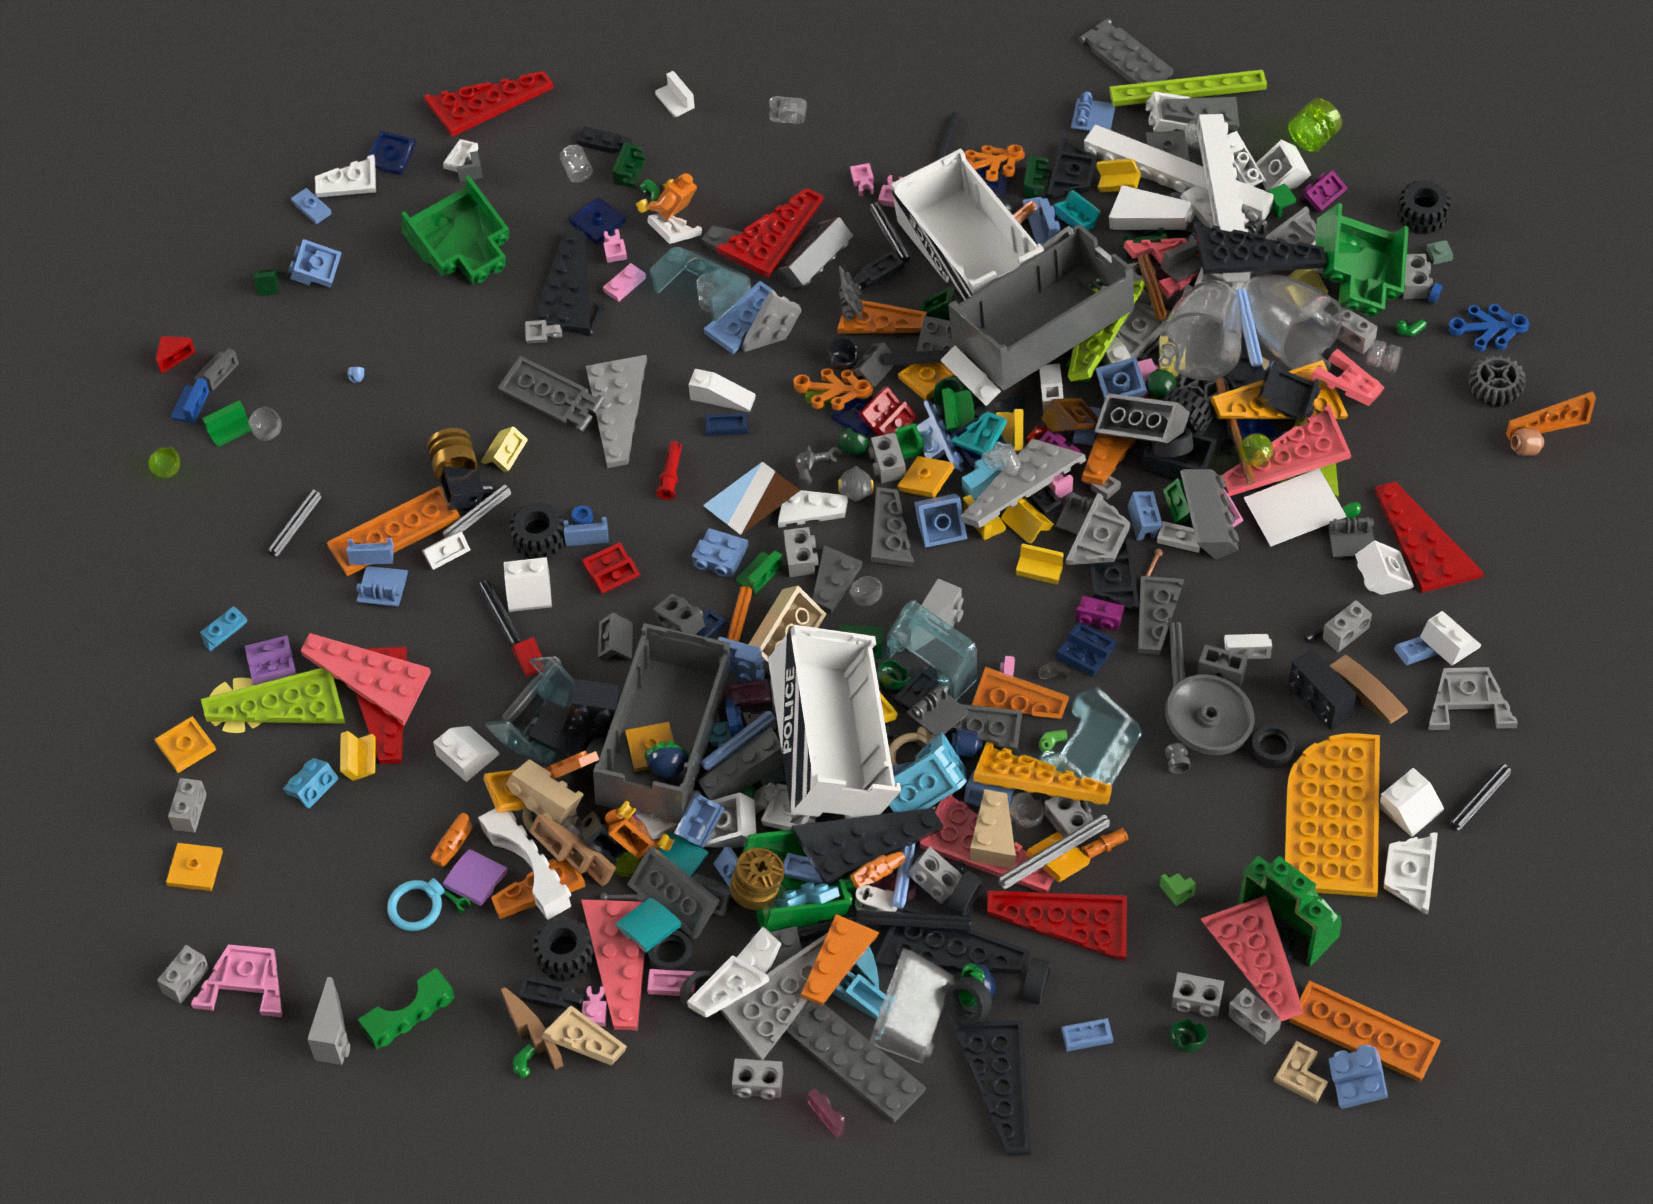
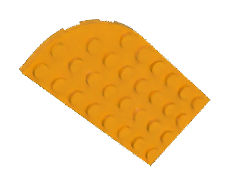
[1285,733,1380,897]

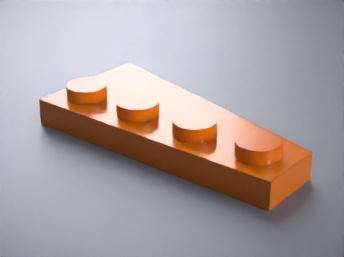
[837,300,927,334]
[1506,391,1596,440]
[1082,434,1137,486]
[972,667,1069,719]
[544,751,599,779]
[491,859,586,919]
[800,914,879,1006]

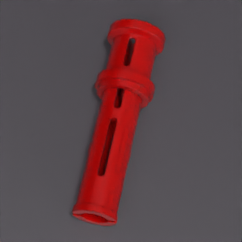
[656,441,682,501]

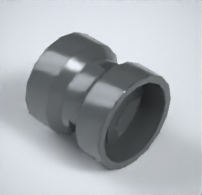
[1165,743,1191,774]

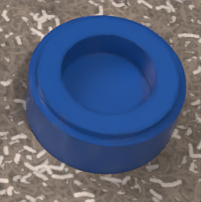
[1427,283,1443,304]
[571,506,593,525]

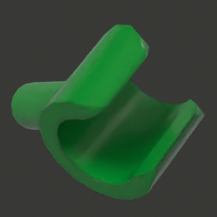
[444,890,471,914]

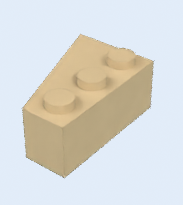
[506,759,584,825]
[970,789,1016,869]

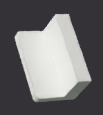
[655,71,695,117]
[1224,634,1272,659]

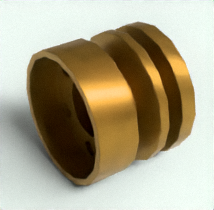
[427,428,478,480]
[729,848,785,910]

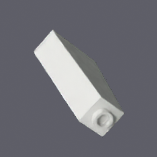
[1109,185,1194,230]

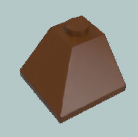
[1041,398,1099,432]

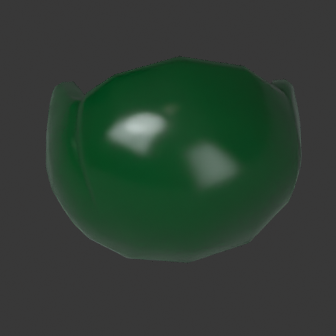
[1145,369,1176,400]
[933,376,967,408]
[837,428,869,456]
[876,660,911,691]
[1169,1018,1208,1053]

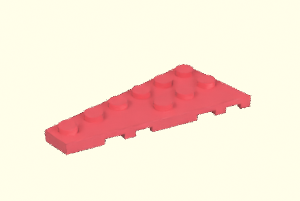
[1222,405,1351,496]
[301,633,431,726]
[1201,895,1304,1021]

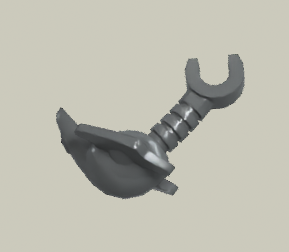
[795,446,842,485]

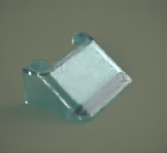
[1038,687,1141,785]

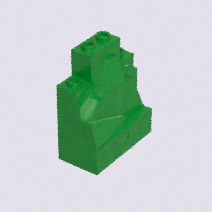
[401,175,509,285]
[1315,203,1409,317]
[743,830,869,932]
[1238,856,1342,967]

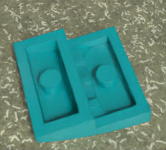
[658,832,709,876]
[615,897,681,953]

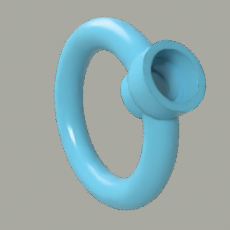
[387,878,445,931]

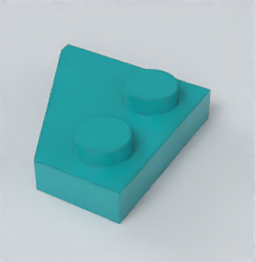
[951,411,1007,457]

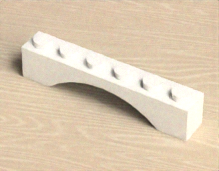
[478,808,571,920]

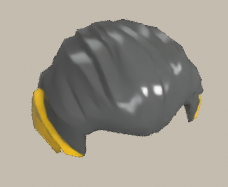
[838,466,874,501]

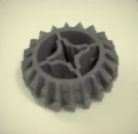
[1468,354,1526,407]
[1175,363,1229,412]

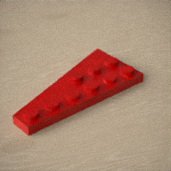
[423,71,554,137]
[715,188,824,279]
[1375,482,1484,593]
[355,647,407,764]
[987,891,1127,962]

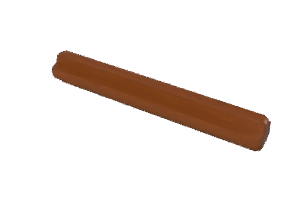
[1138,253,1167,321]

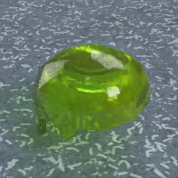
[1239,433,1274,466]
[148,446,180,478]

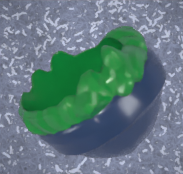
[644,740,689,780]
[959,963,996,1007]

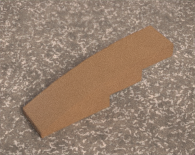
[1329,655,1408,724]
[529,814,616,886]
[501,988,563,1069]

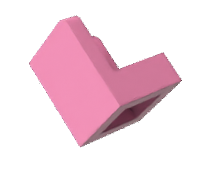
[1048,473,1073,498]

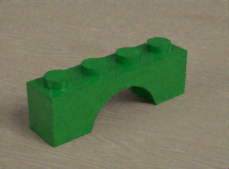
[358,968,455,1050]

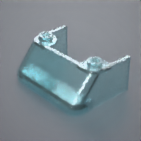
[649,247,751,322]
[886,600,977,701]
[485,656,574,763]

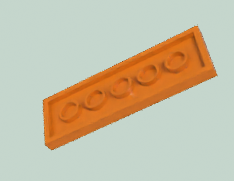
[327,486,460,576]
[1289,981,1441,1083]

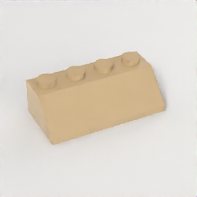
[748,586,826,674]

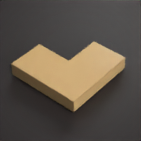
[1274,1041,1328,1104]

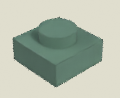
[1426,240,1454,265]

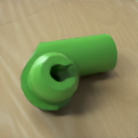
[1038,730,1067,752]

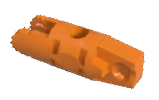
[430,813,473,867]
[850,852,906,888]

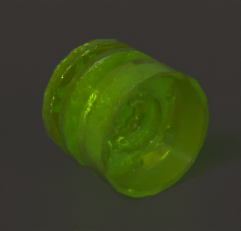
[1288,98,1342,152]

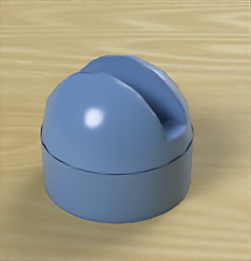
[348,367,364,383]

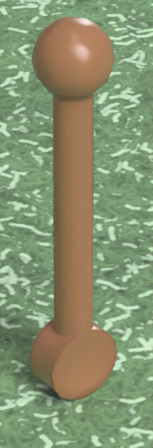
[1145,549,1163,576]

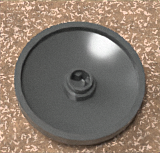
[1165,674,1255,755]

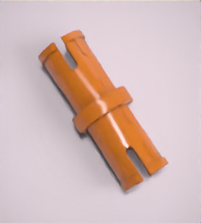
[1082,827,1128,859]

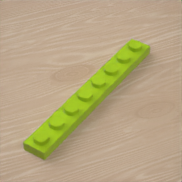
[1109,70,1267,106]

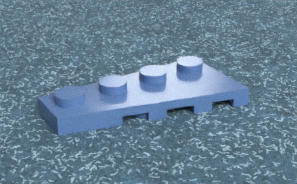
[704,281,774,355]

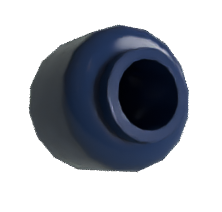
[948,728,982,759]

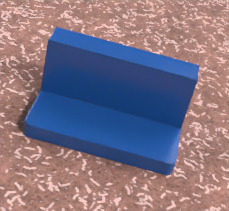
[171,378,209,424]

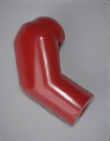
[1026,426,1054,444]

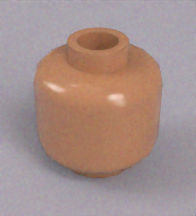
[1511,428,1544,456]

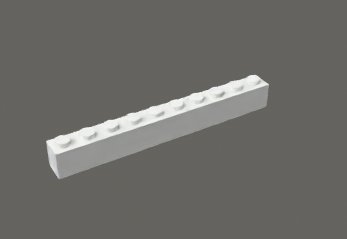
[1197,114,1253,282]
[1084,125,1273,222]

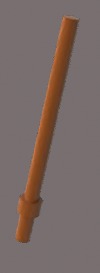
[1215,379,1255,485]

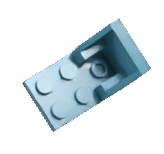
[889,732,967,813]

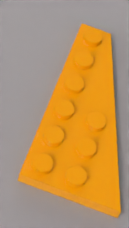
[1210,360,1348,419]
[973,742,1112,804]

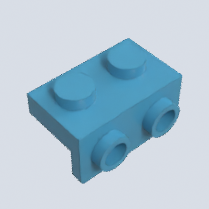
[200,606,247,651]
[283,758,338,808]

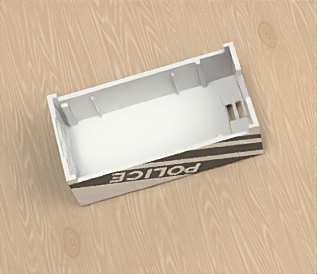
[891,149,1044,302]
[768,625,901,819]

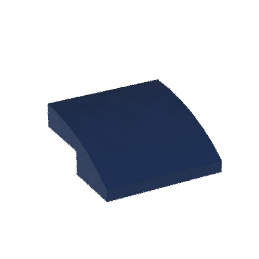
[1055,622,1117,677]

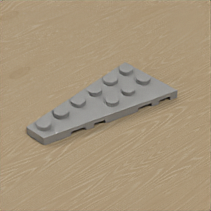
[586,355,647,468]
[961,439,1086,528]
[720,933,828,1060]

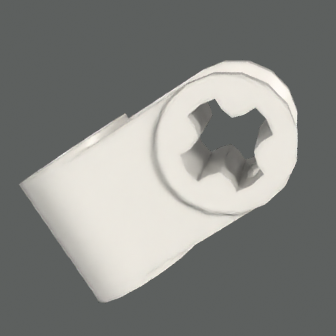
[855,885,898,912]

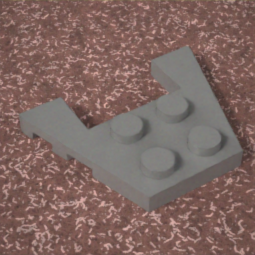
[1428,667,1518,730]

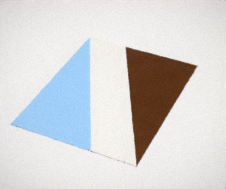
[703,462,801,535]

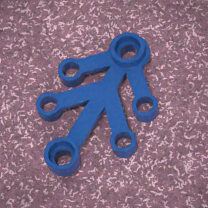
[1448,304,1529,352]

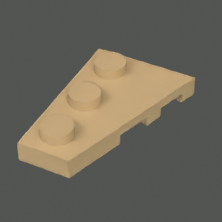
[542,1006,627,1065]

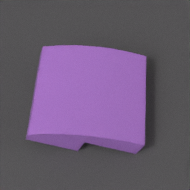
[245,636,296,685]
[443,849,508,906]

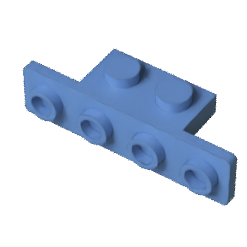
[1023,197,1060,245]
[917,400,964,472]

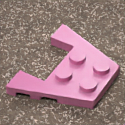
[191,945,282,1017]

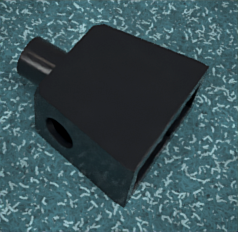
[439,467,492,510]
[578,811,627,863]

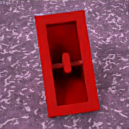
[156,336,196,374]
[511,637,547,677]

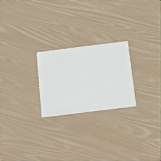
[1244,468,1347,546]

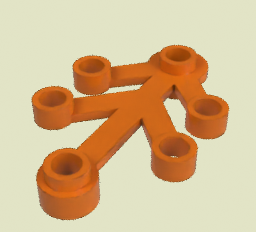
[965,145,1025,181]
[793,368,873,411]

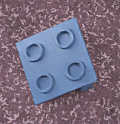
[1071,92,1116,131]
[356,566,408,607]

